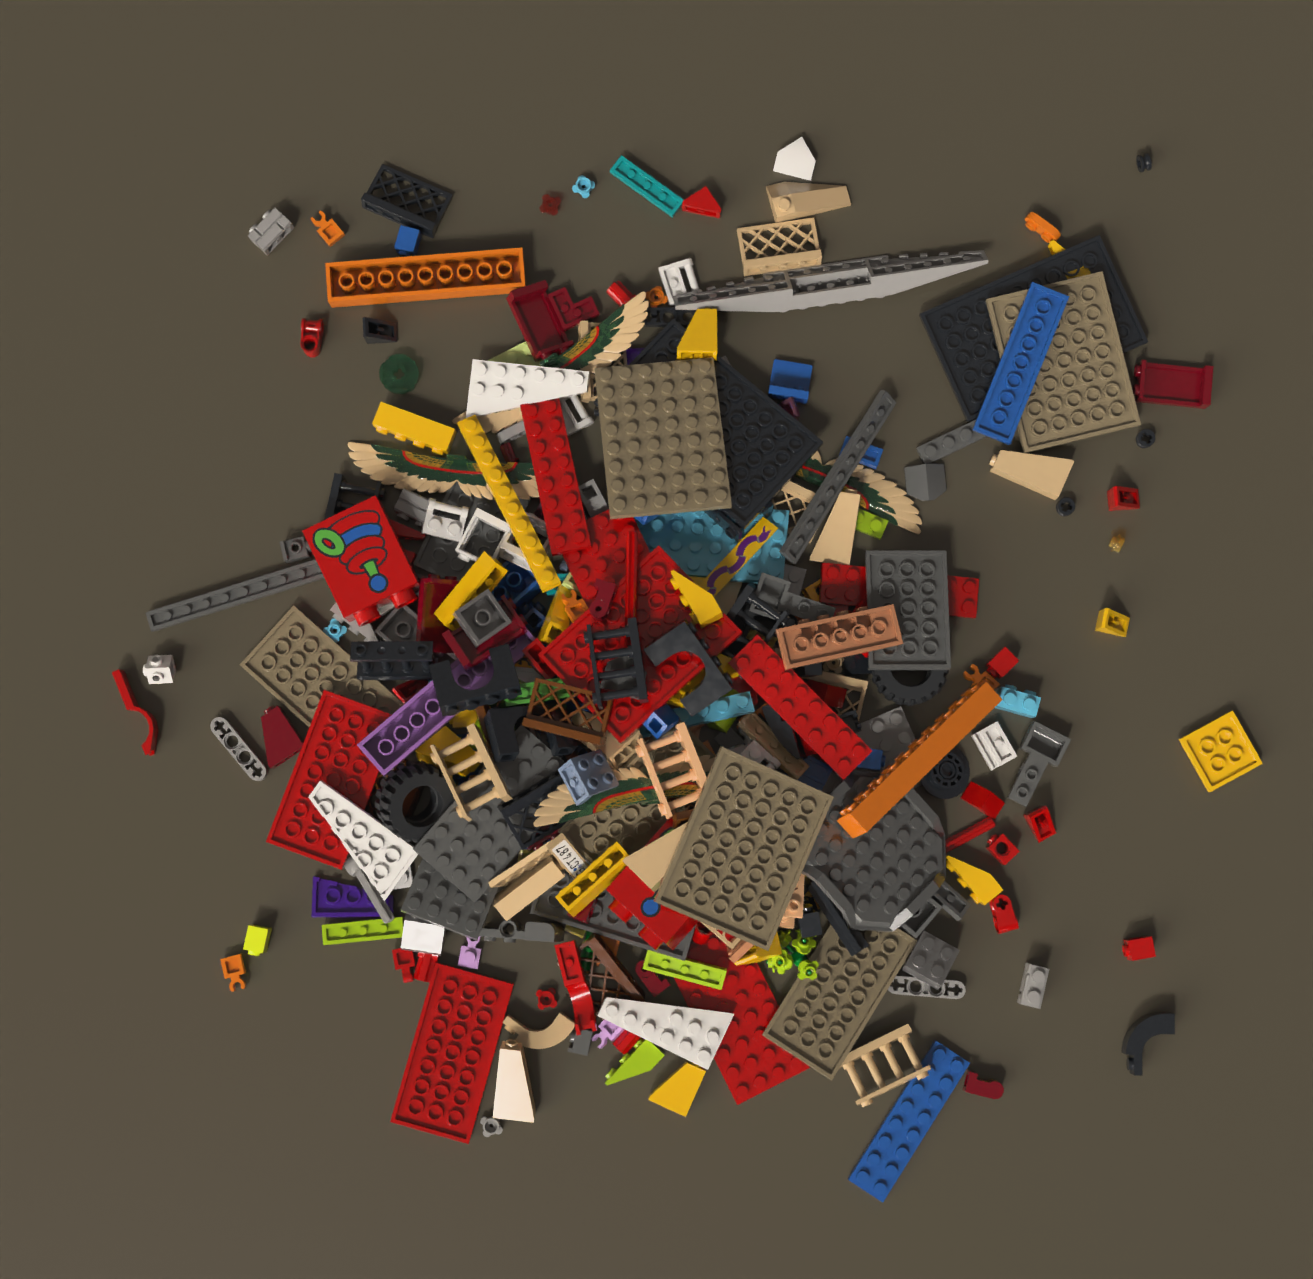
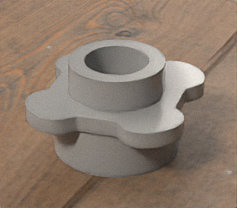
[480,1116,503,1137]

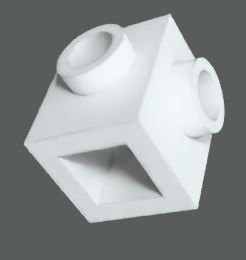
[143,655,176,684]

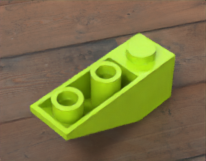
[605,1037,665,1085]

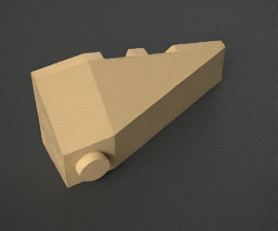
[766,182,851,223]

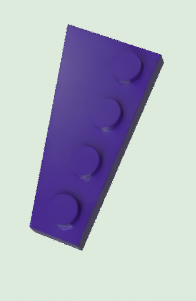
[311,876,394,918]

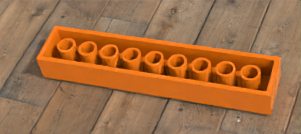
[325,247,526,308]
[836,682,1003,838]

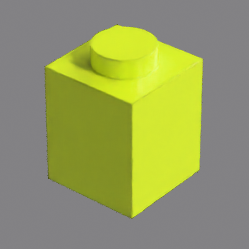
[243,924,272,956]

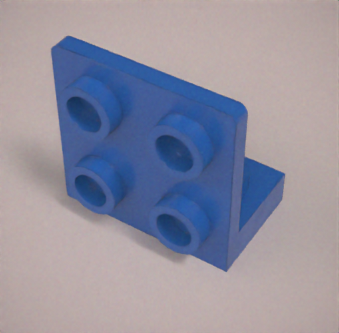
[768,359,812,404]

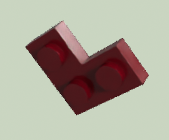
[548,287,600,331]

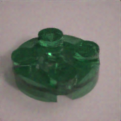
[379,354,419,394]

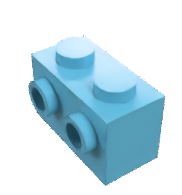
[995,684,1041,718]

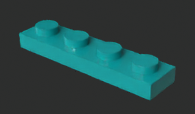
[610,155,683,218]

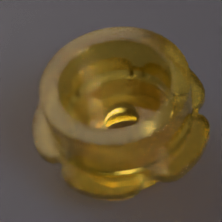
[1109,534,1125,553]

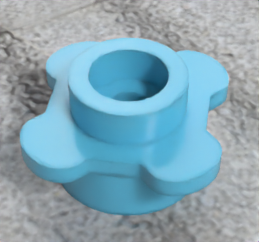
[572,175,595,198]
[323,619,347,642]

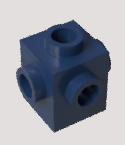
[517,599,546,633]

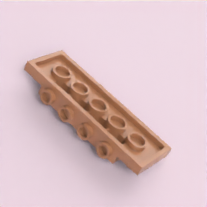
[776,604,903,670]

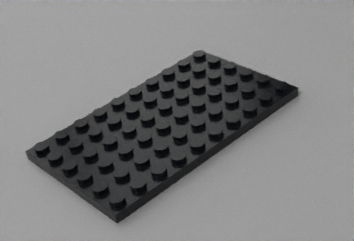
[919,235,1148,422]
[594,319,823,530]

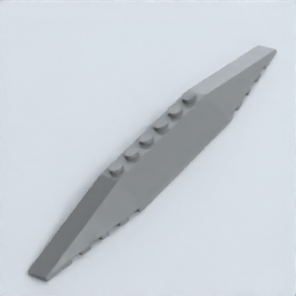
[673,250,988,312]

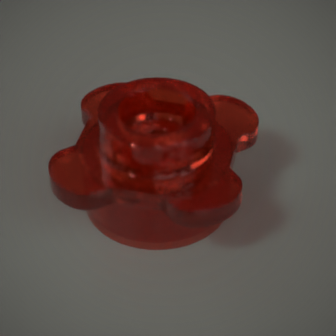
[539,194,561,216]

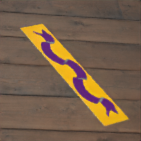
[698,517,778,597]

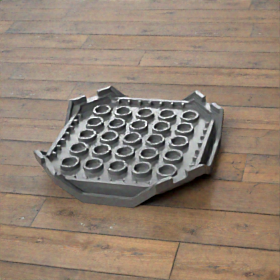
[802,771,946,932]

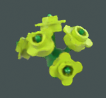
[766,929,819,980]

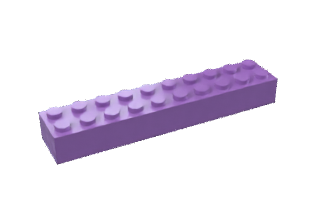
[357,628,535,777]

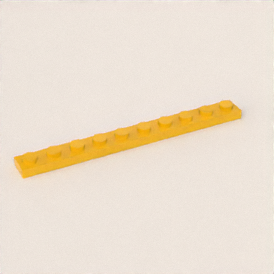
[457,415,561,593]

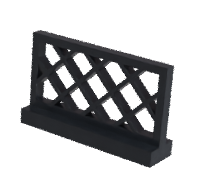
[361,164,453,239]
[497,770,588,850]
[807,881,869,956]

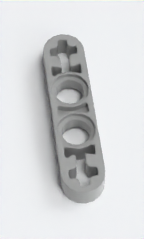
[210,717,268,781]
[888,975,966,999]

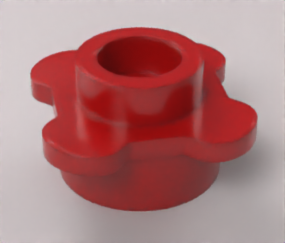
[536,988,557,1010]

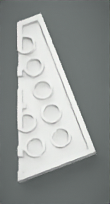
[466,359,590,418]
[308,780,418,901]
[597,997,734,1070]

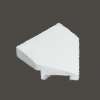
[773,137,816,181]

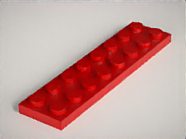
[520,398,592,556]
[819,562,979,619]
[728,634,872,780]

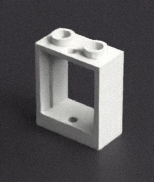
[455,508,510,562]
[499,512,550,572]

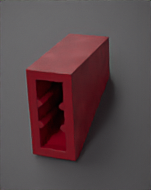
[261,705,304,769]

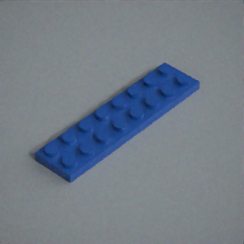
[972,282,1069,445]
[848,1040,970,1203]

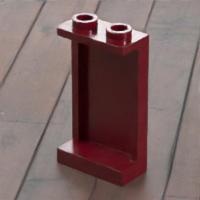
[506,280,574,362]
[1133,359,1214,409]
[416,574,460,654]
[442,594,528,672]

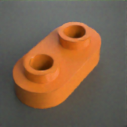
[1024,212,1061,243]

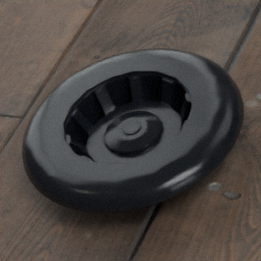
[920,747,970,799]

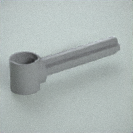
[344,856,395,924]

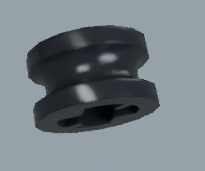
[1136,153,1152,173]
[1136,429,1156,448]
[1056,497,1076,517]

